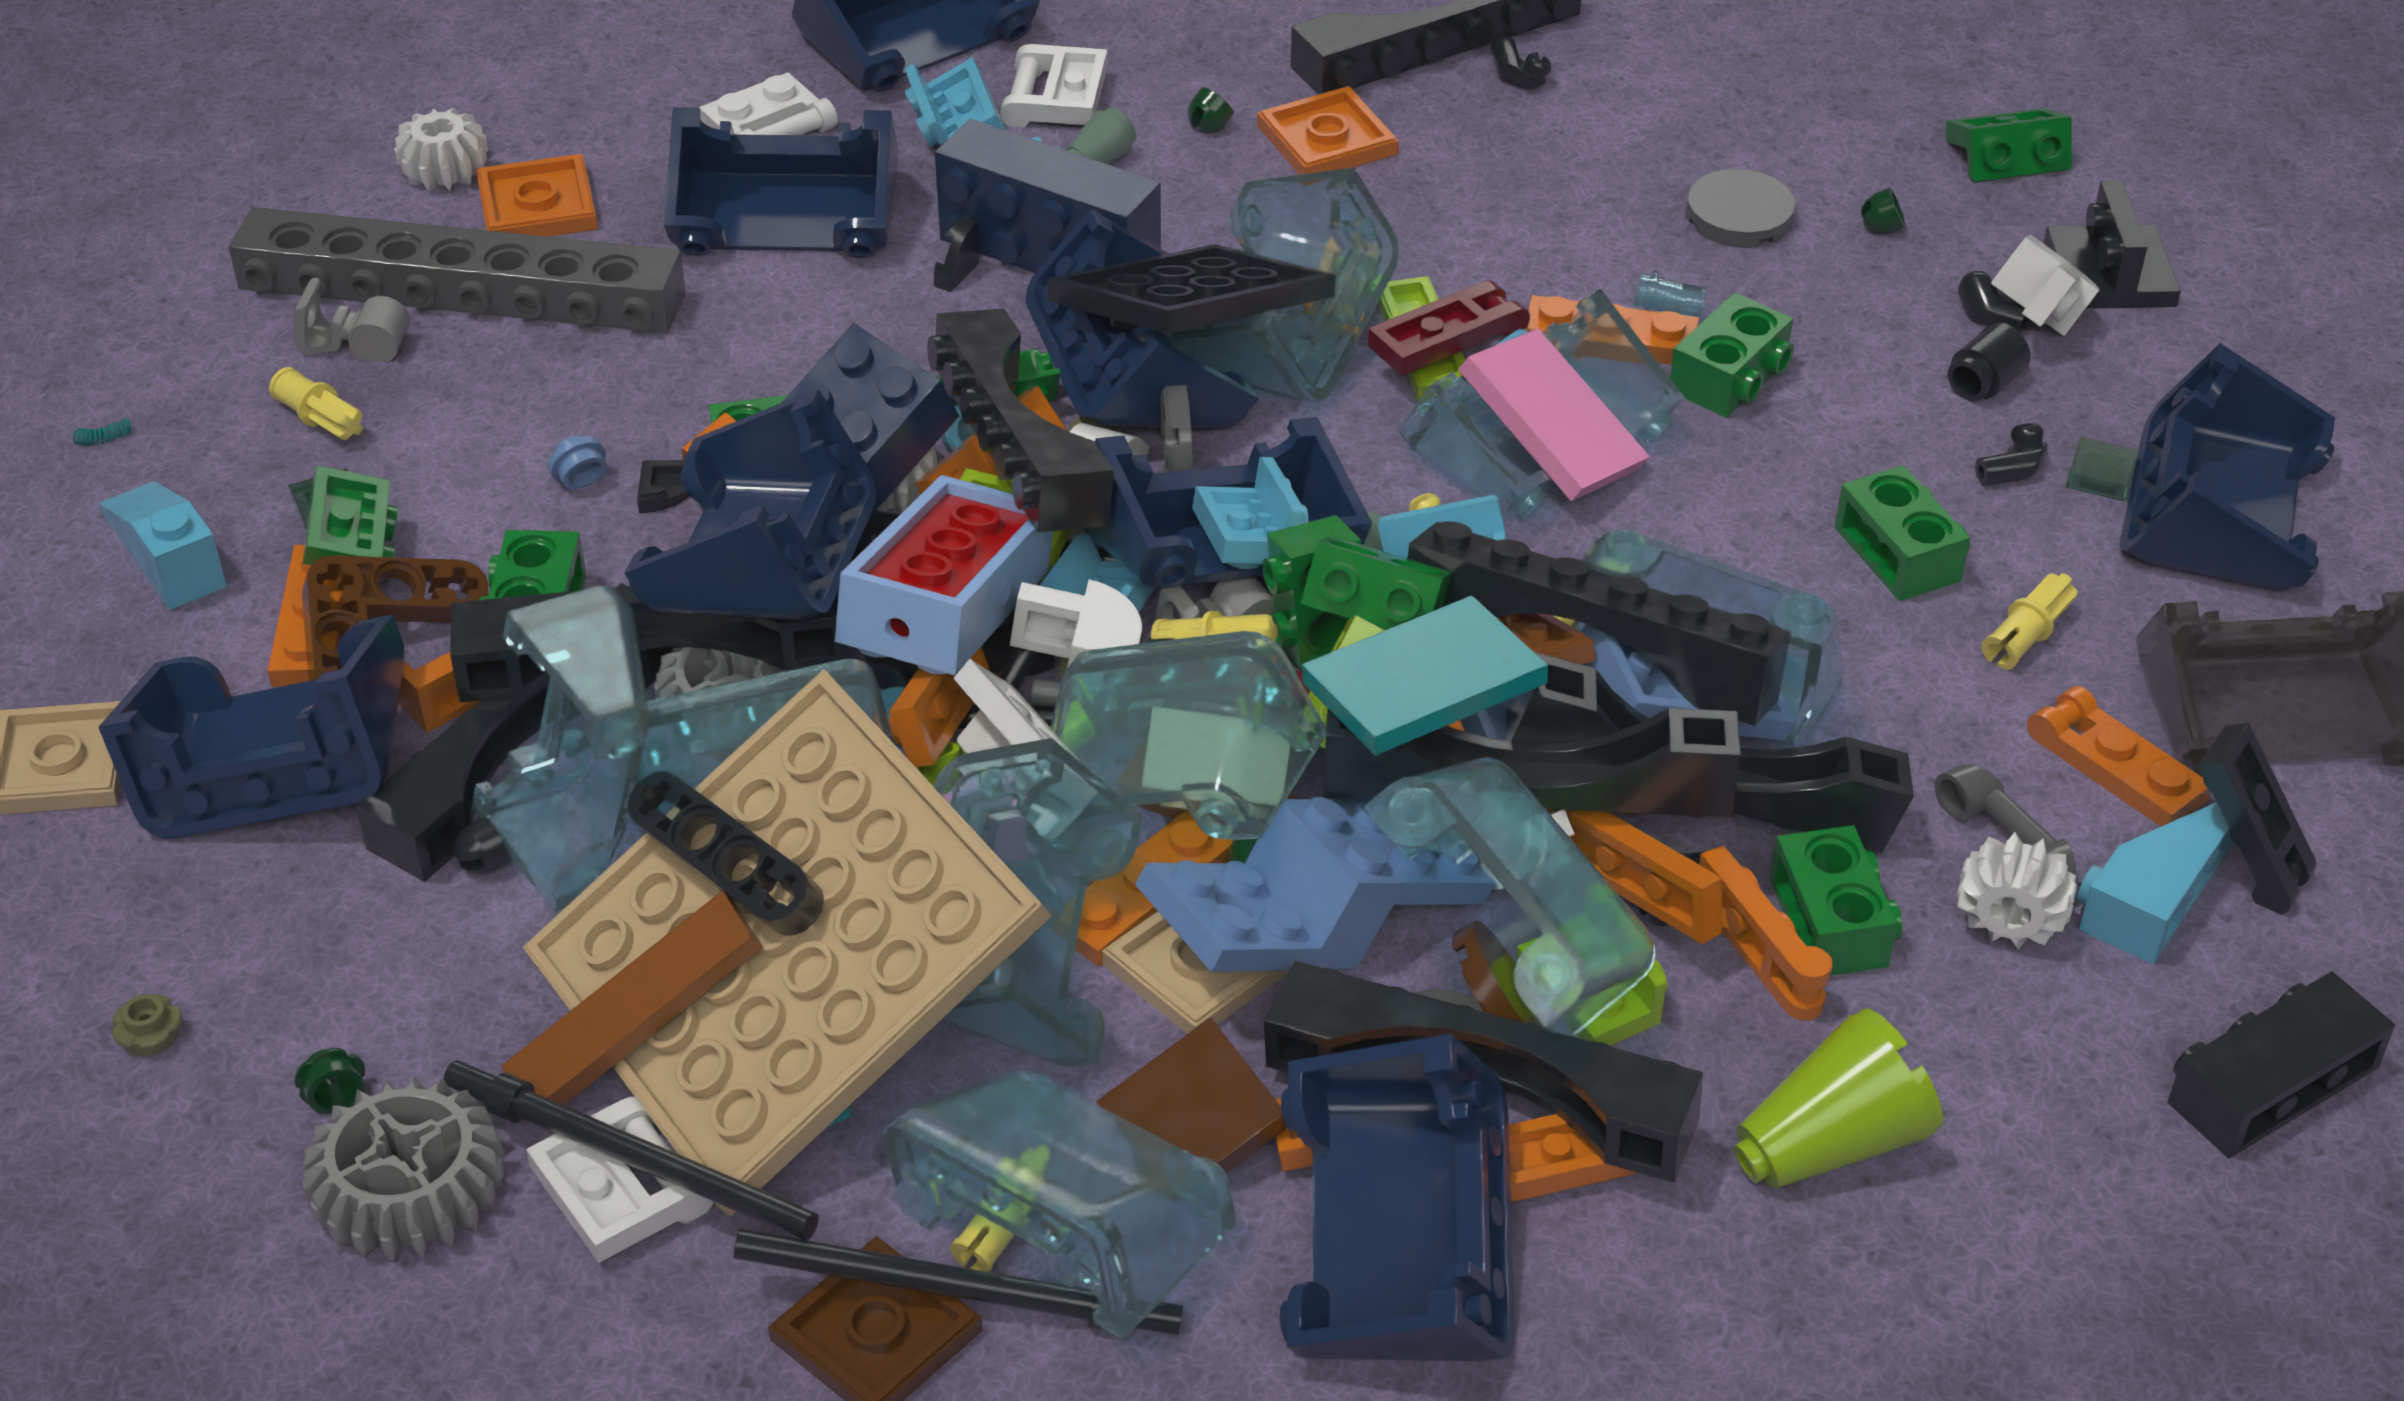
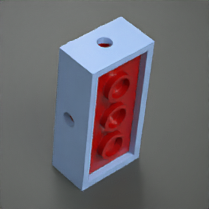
[835,475,1053,675]

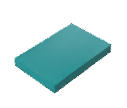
[1302,596,1548,755]

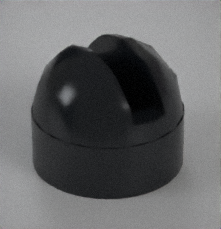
[453,816,512,875]

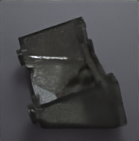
[2136,591,2404,776]

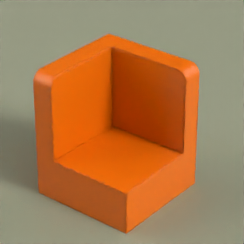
[398,652,480,733]

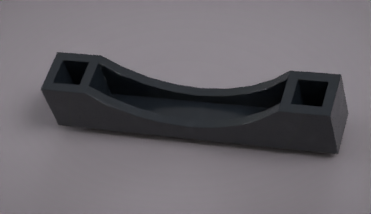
[1290,0,1581,95]
[927,308,1114,532]
[1407,521,1791,726]
[356,583,673,882]
[450,586,849,702]
[1506,652,1914,853]
[1324,708,1741,817]
[1264,961,1703,1183]

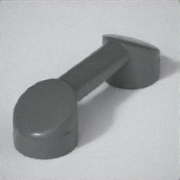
[1935,764,2077,883]

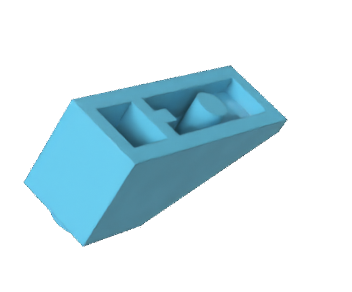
[98,481,227,610]
[2077,802,2234,964]

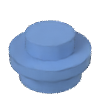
[548,436,607,490]

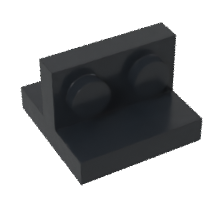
[2044,180,2181,308]

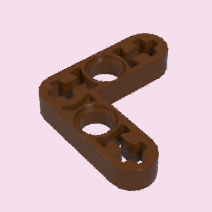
[302,555,489,681]

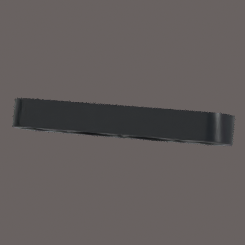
[627,771,824,936]

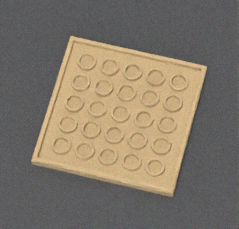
[523,669,1053,1217]

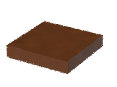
[1096,1017,1287,1210]
[768,1236,983,1401]

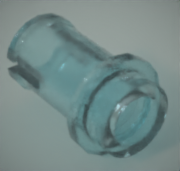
[1634,270,1708,319]

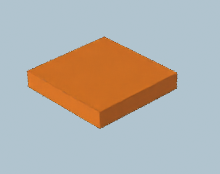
[1257,86,1399,181]
[476,154,598,237]

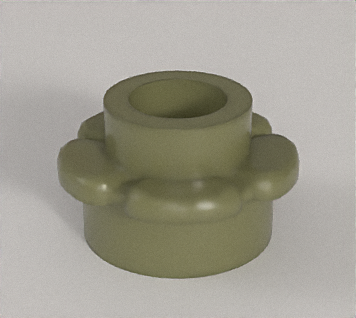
[112,994,183,1056]

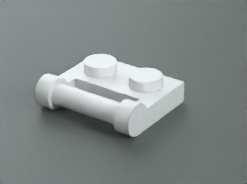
[1000,44,1108,127]
[698,72,838,135]
[526,1097,714,1263]

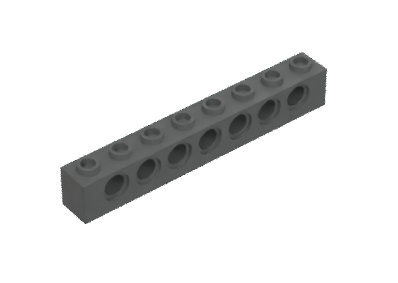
[228,207,686,334]

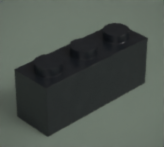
[2167,971,2396,1159]

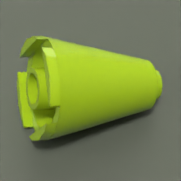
[1733,1008,1944,1189]

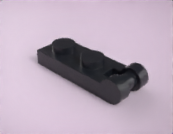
[2198,723,2317,915]

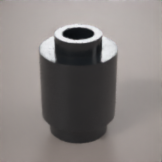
[1947,323,2031,401]

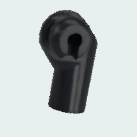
[1491,36,1552,89]
[1958,271,2027,333]
[1975,423,2048,486]

